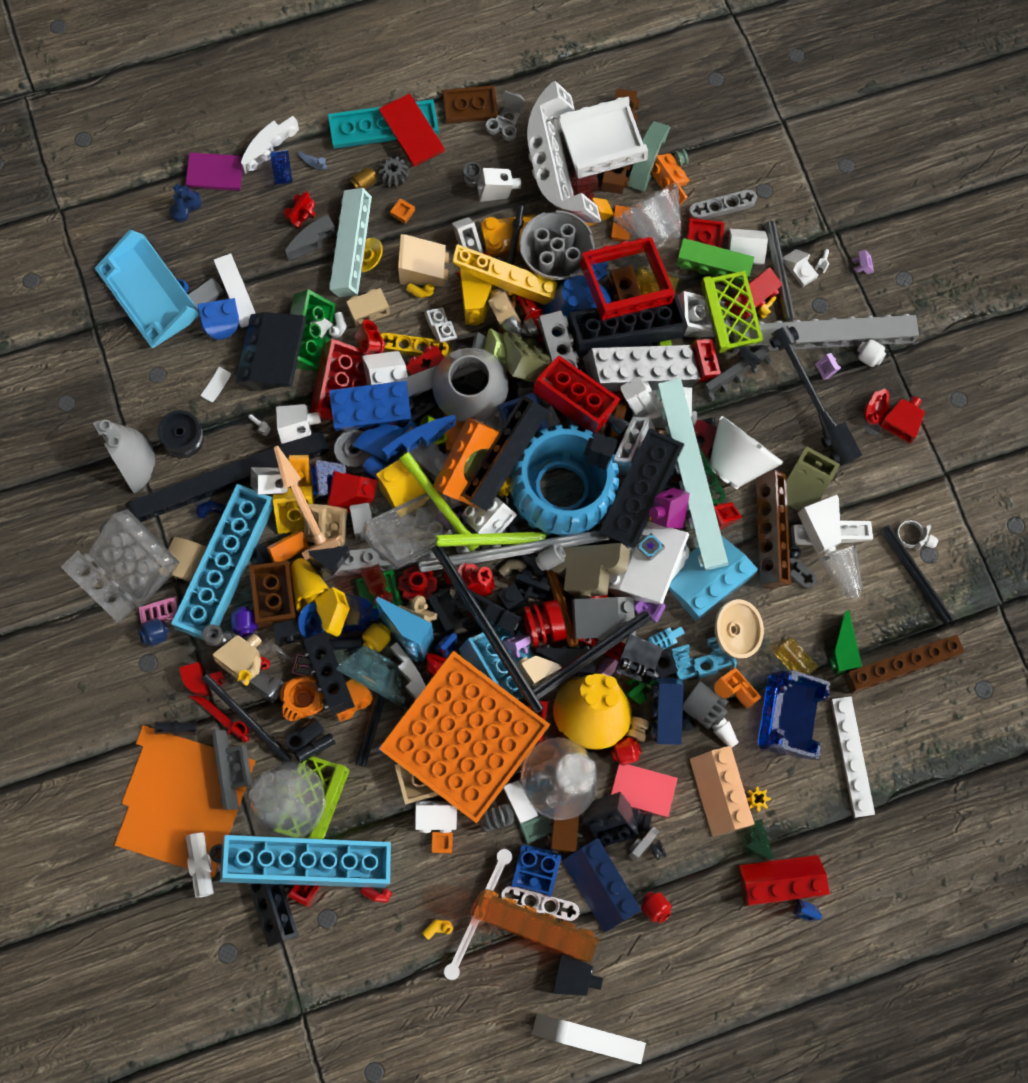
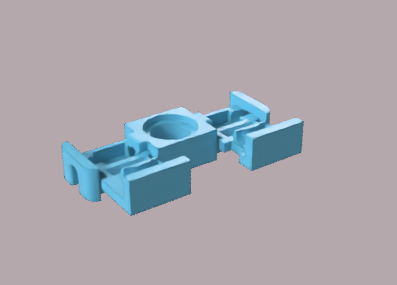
[672,637,737,682]

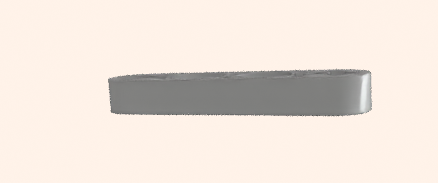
[689,190,757,220]

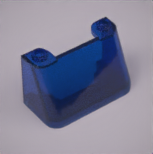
[758,670,830,760]

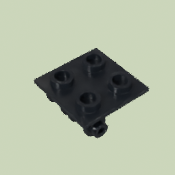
[615,634,663,685]

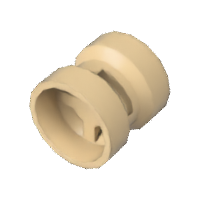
[626,717,650,742]

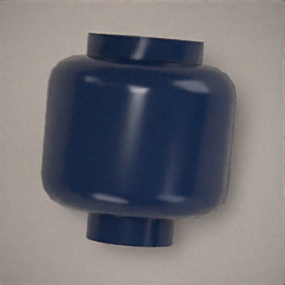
[138,618,169,647]

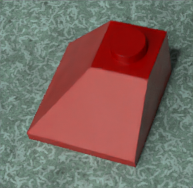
[327,471,378,513]

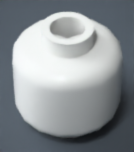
[857,339,887,367]

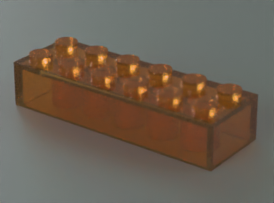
[469,889,599,963]

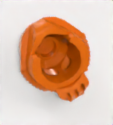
[280,675,324,722]

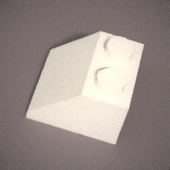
[362,351,408,385]

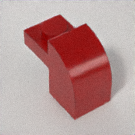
[179,662,227,696]

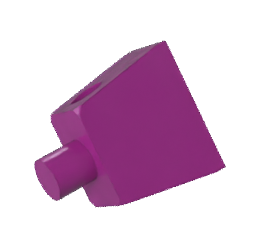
[649,488,690,528]

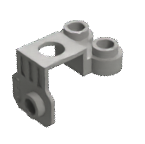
[486,90,525,141]

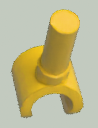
[758,296,776,319]

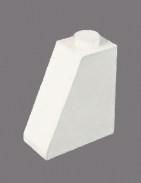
[798,495,841,555]

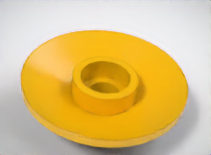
[361,238,383,272]

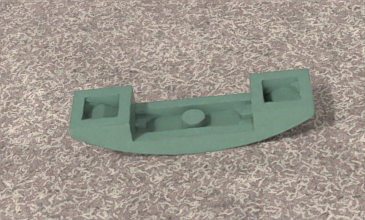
[628,121,671,192]

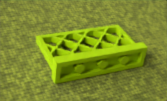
[701,271,763,353]
[274,756,350,839]

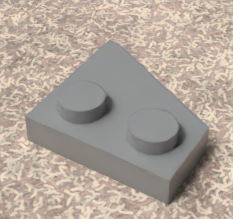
[629,826,659,861]

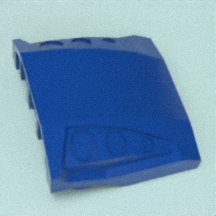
[511,844,561,897]

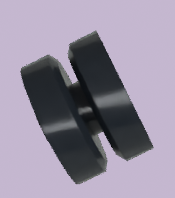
[158,410,204,459]

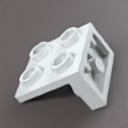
[461,497,517,534]

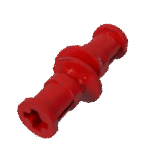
[516,295,545,347]
[443,563,492,588]

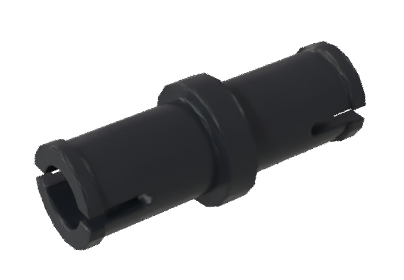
[155,720,197,736]
[294,733,336,764]

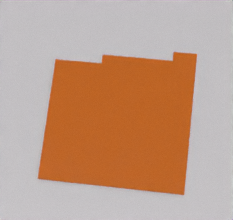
[114,725,255,877]

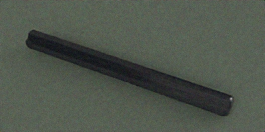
[880,525,953,624]

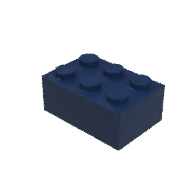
[650,678,684,745]

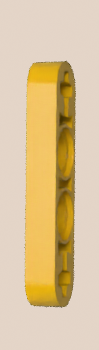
[380,333,449,357]

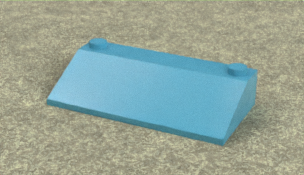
[95,230,199,348]

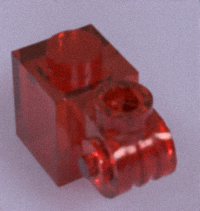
[570,170,598,201]
[360,563,393,605]

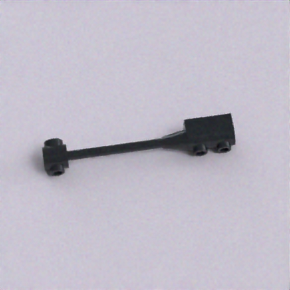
[769,325,862,467]

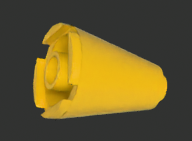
[290,558,329,613]

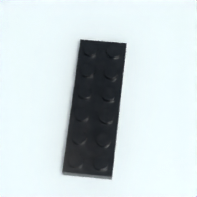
[599,428,685,550]

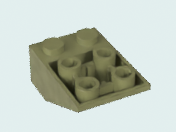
[503,332,552,383]
[786,446,840,512]

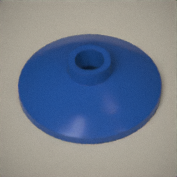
[297,602,324,639]

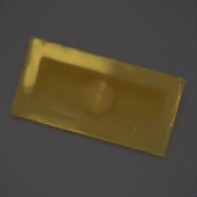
[775,637,818,681]

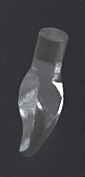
[258,639,294,664]

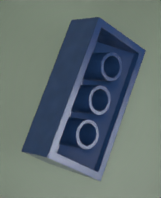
[562,838,641,933]

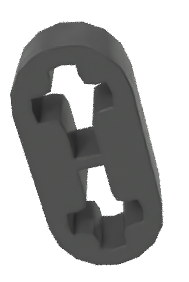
[790,558,817,589]

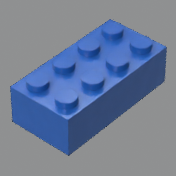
[329,381,412,431]

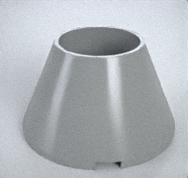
[432,348,508,423]

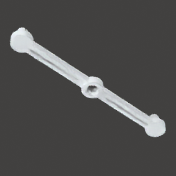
[444,849,512,980]

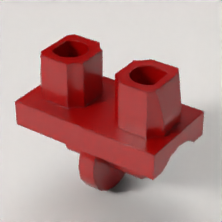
[283,191,316,229]

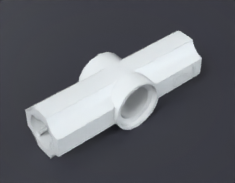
[186,832,214,898]

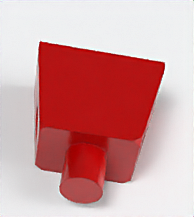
[880,396,925,444]

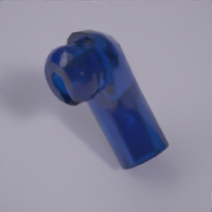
[196,501,225,518]

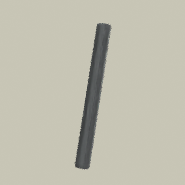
[765,221,795,321]

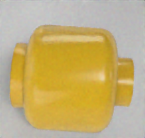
[362,623,391,652]

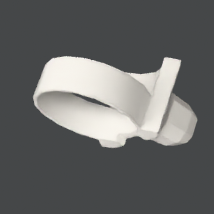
[896,520,938,551]

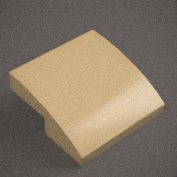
[304,504,347,547]
[158,537,207,583]

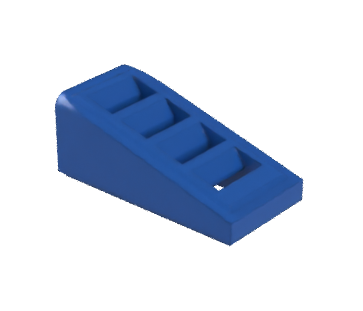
[434,633,457,658]
[793,900,822,922]

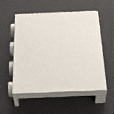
[560,96,648,179]

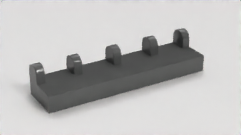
[703,346,771,401]

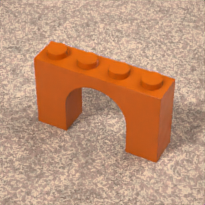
[433,417,500,508]

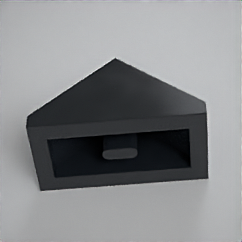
[309,546,350,576]

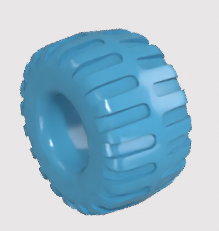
[509,425,619,537]

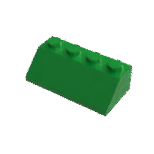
[290,289,336,372]

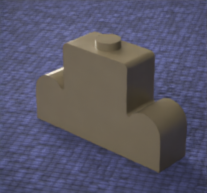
[552,543,630,599]

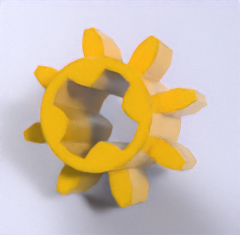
[747,787,771,813]

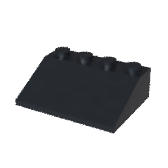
[235,312,306,391]

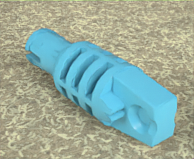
[647,627,685,650]

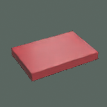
[611,763,678,818]

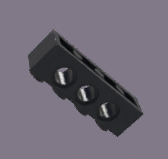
[302,631,355,716]
[248,883,299,947]

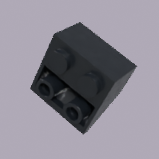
[583,792,639,847]

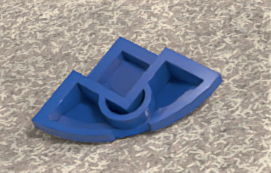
[353,424,404,462]

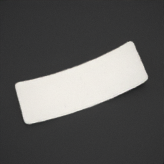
[201,367,231,402]

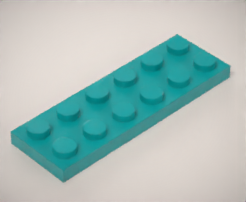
[328,99,439,149]

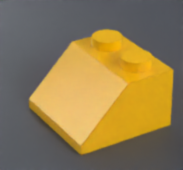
[273,486,314,534]

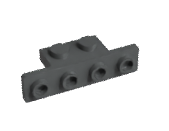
[212,729,252,810]

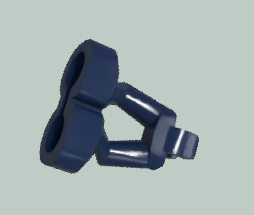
[169,183,202,222]

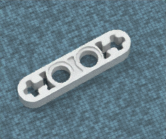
[501,886,579,921]

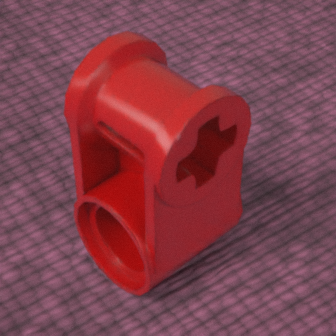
[354,319,385,354]

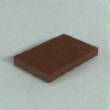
[442,85,498,124]

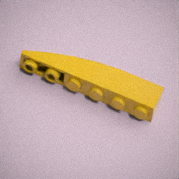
[452,244,558,305]

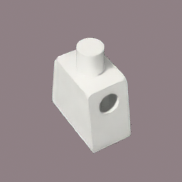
[477,168,521,202]
[276,404,321,443]
[251,467,298,495]

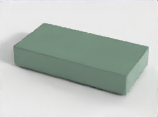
[519,811,554,844]

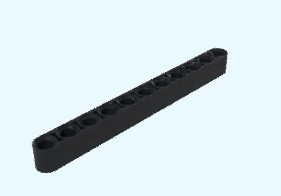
[126,432,329,524]

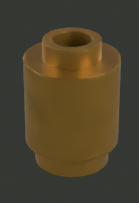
[349,166,377,190]

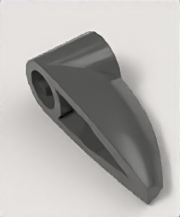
[248,672,284,703]

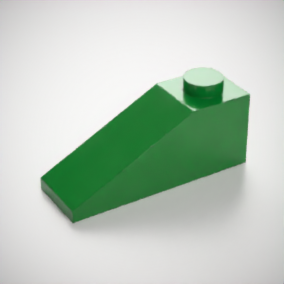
[829,611,862,675]

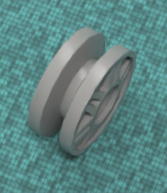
[334,430,375,473]

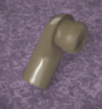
[497,559,527,578]

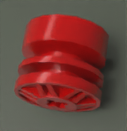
[523,599,567,647]

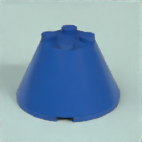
[541,275,613,337]

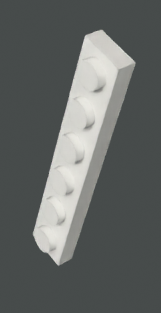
[830,697,875,818]

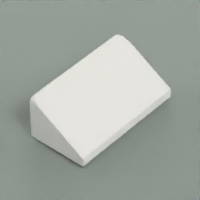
[503,780,538,824]

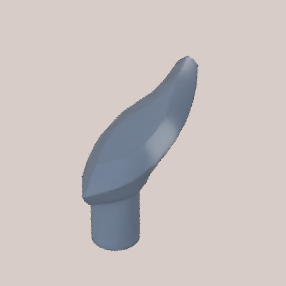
[298,151,328,170]

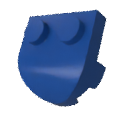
[197,298,239,340]

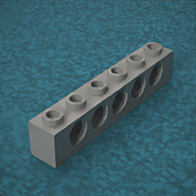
[538,311,582,427]
[321,541,436,579]

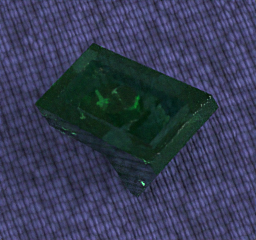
[742,819,774,861]

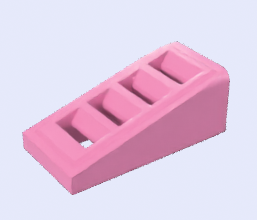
[139,597,179,624]

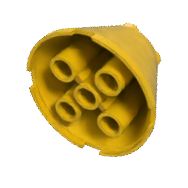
[553,674,632,750]

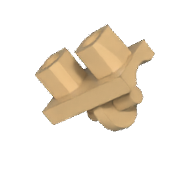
[398,595,437,622]

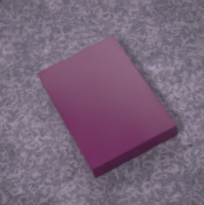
[185,153,243,191]

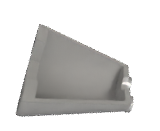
[93,420,155,494]

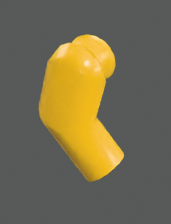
[406,283,434,299]

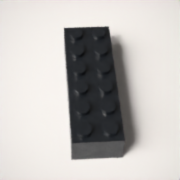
[568,294,688,356]

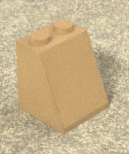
[398,234,449,287]

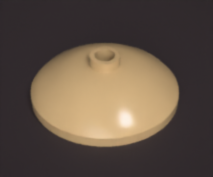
[715,600,764,659]

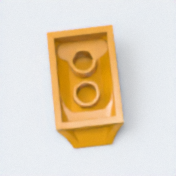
[480,215,537,257]

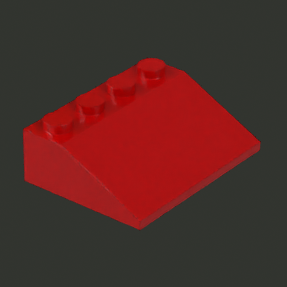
[309,339,374,421]

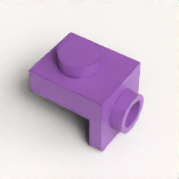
[634,600,666,623]

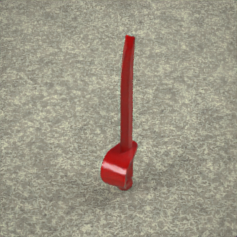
[190,696,250,743]

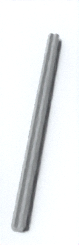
[419,530,610,572]

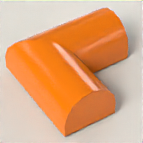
[714,668,761,709]

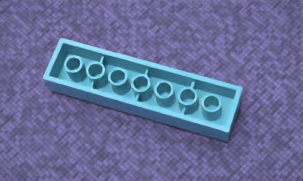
[171,484,274,640]
[220,835,391,888]

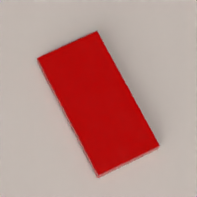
[379,93,445,167]

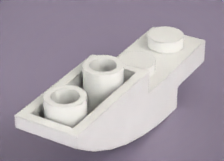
[241,116,299,174]

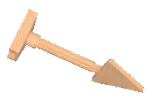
[274,446,344,560]

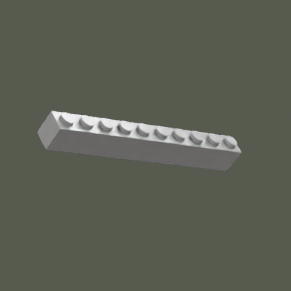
[731,314,919,353]

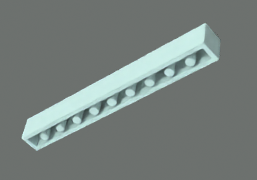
[656,378,729,571]

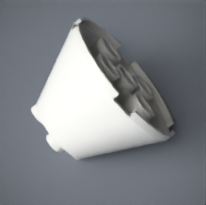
[709,416,783,489]

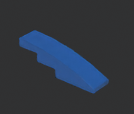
[382,415,456,461]

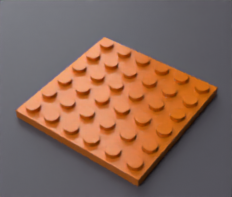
[379,651,550,823]

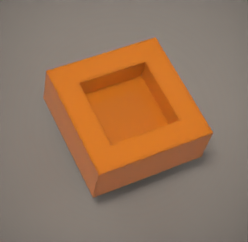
[390,198,415,224]
[432,832,453,854]

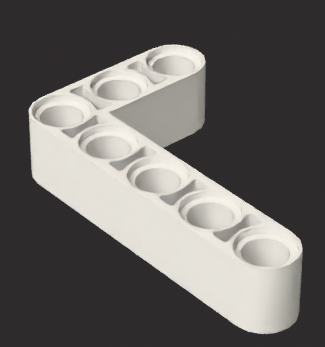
[532,1013,646,1064]

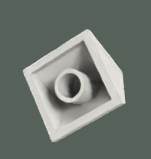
[728,229,768,265]

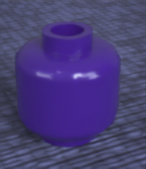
[231,607,258,637]

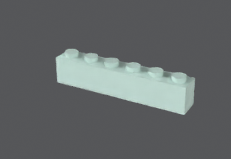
[329,188,372,297]

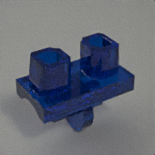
[270,149,293,184]

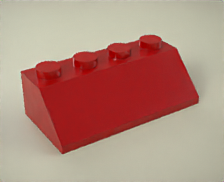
[533,355,620,435]
[738,855,830,907]

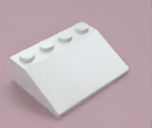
[608,521,689,604]

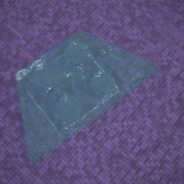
[336,645,405,706]

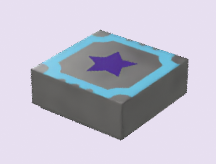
[637,533,665,561]

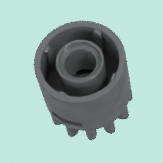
[683,681,729,729]

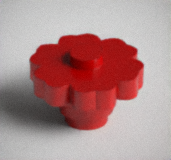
[398,565,438,602]

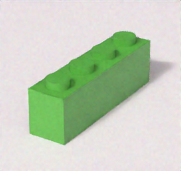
[676,238,754,284]

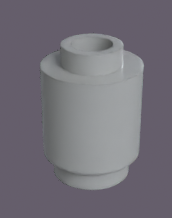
[535,545,566,571]

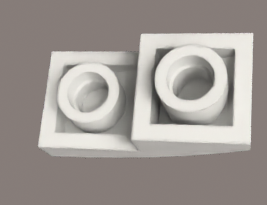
[425,307,457,343]

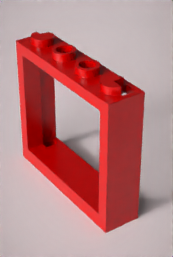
[579,237,675,320]

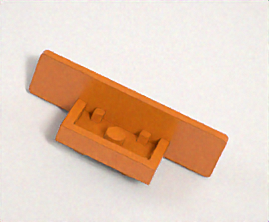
[650,153,690,208]

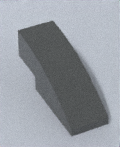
[285,215,336,261]

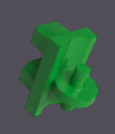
[625,677,655,705]

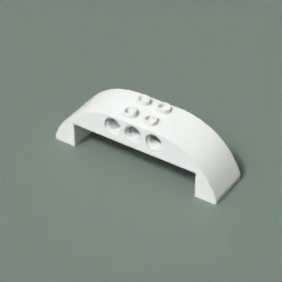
[527,81,601,223]

